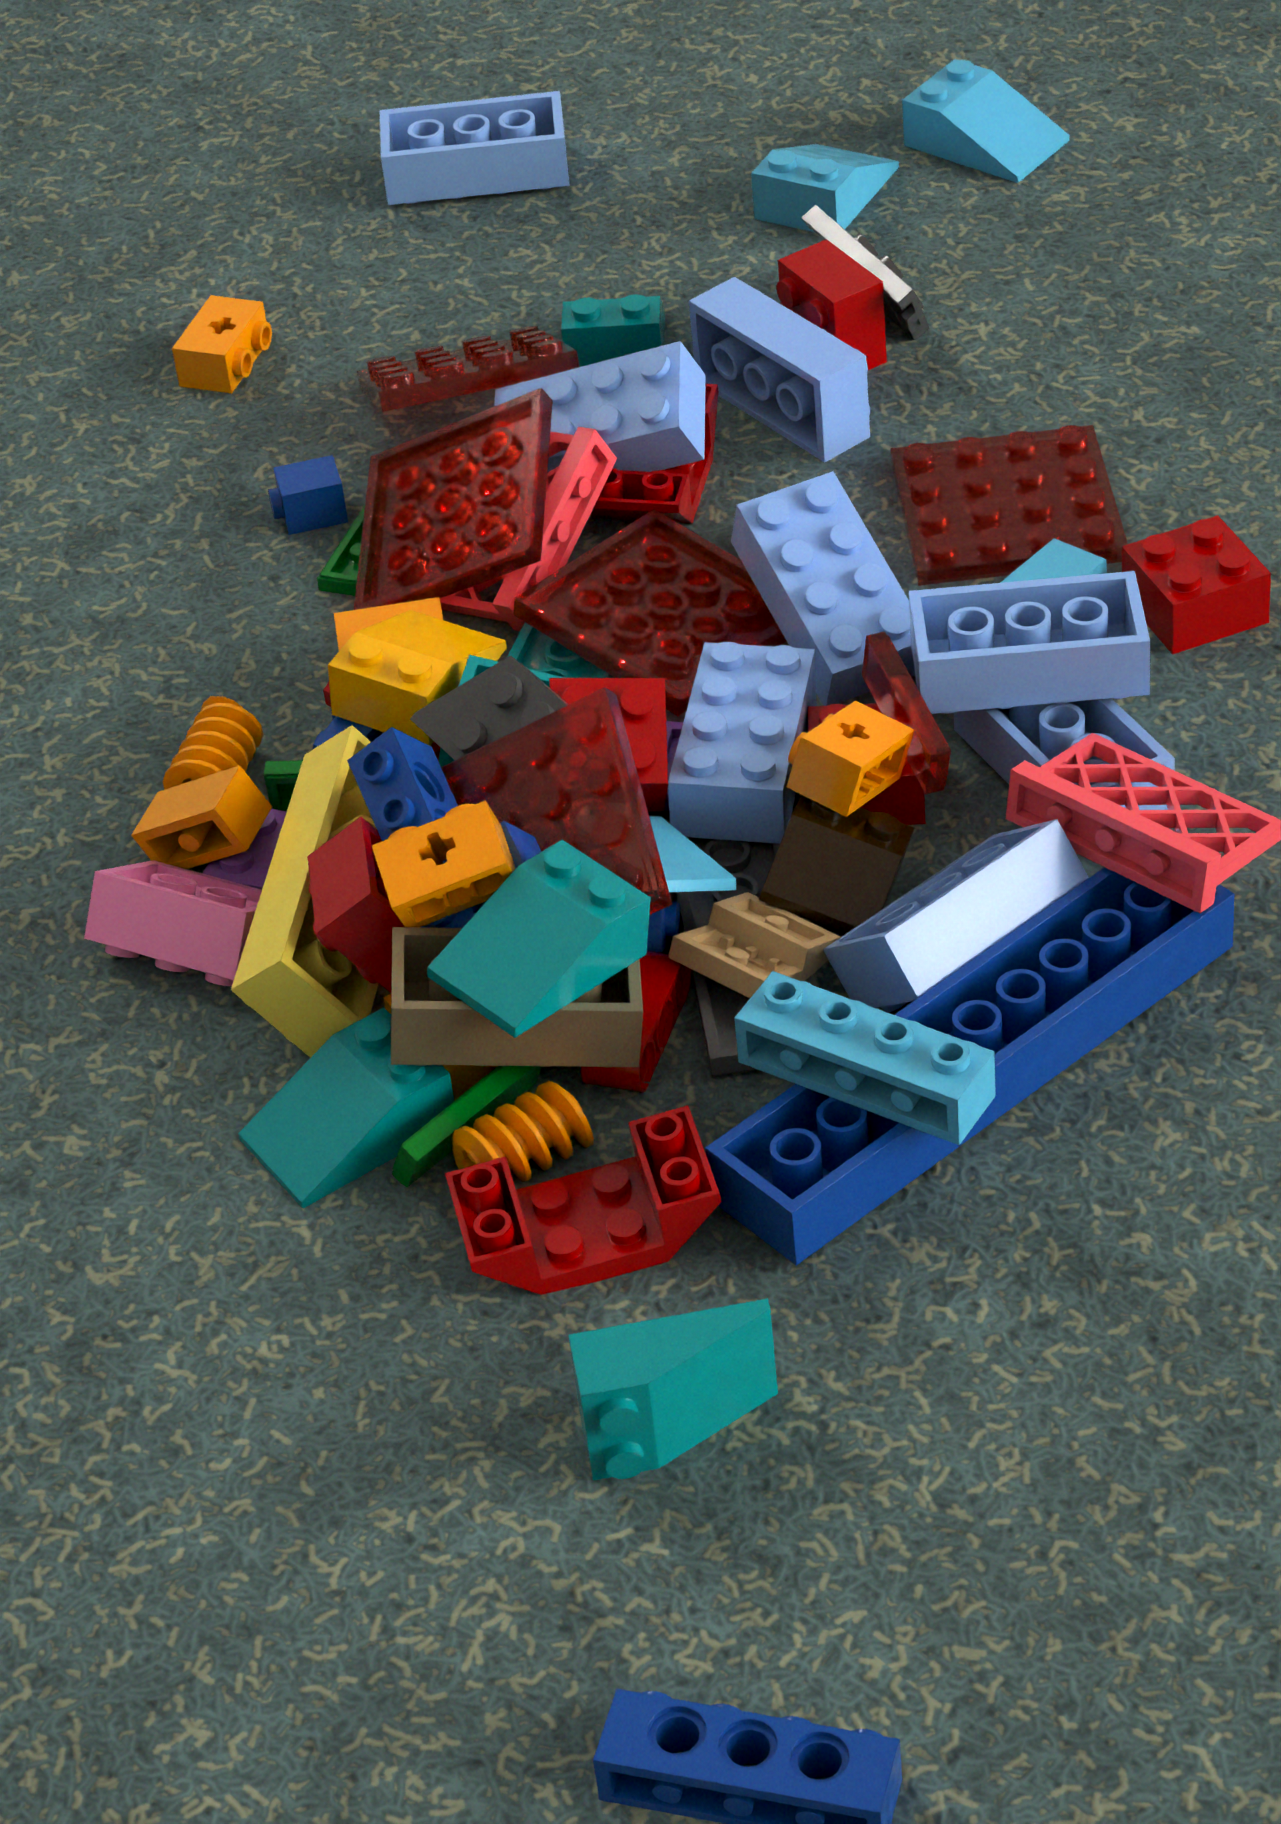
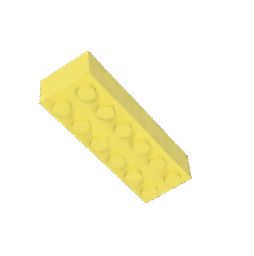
[231,725,379,1058]

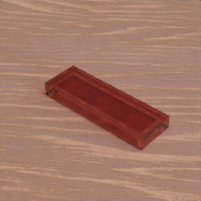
[862,631,951,795]

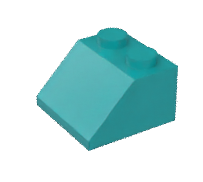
[561,294,665,371]

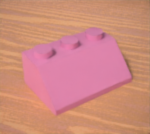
[84,860,262,986]

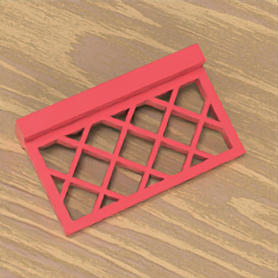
[417,424,617,632]
[1005,733,1281,913]

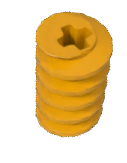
[163,696,264,790]
[452,1081,594,1182]

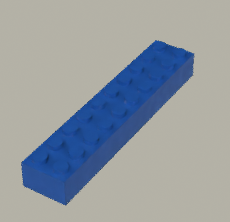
[705,867,1235,1266]

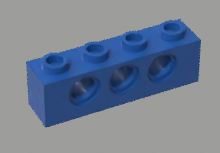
[347,727,481,928]
[593,1689,902,1824]

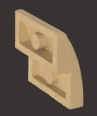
[668,892,840,998]

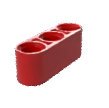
[581,950,692,1093]

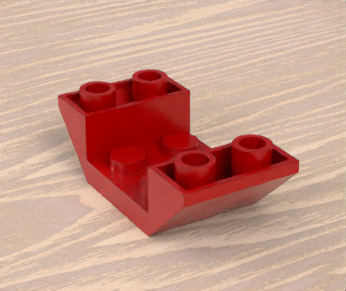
[590,384,719,523]
[445,1105,721,1295]

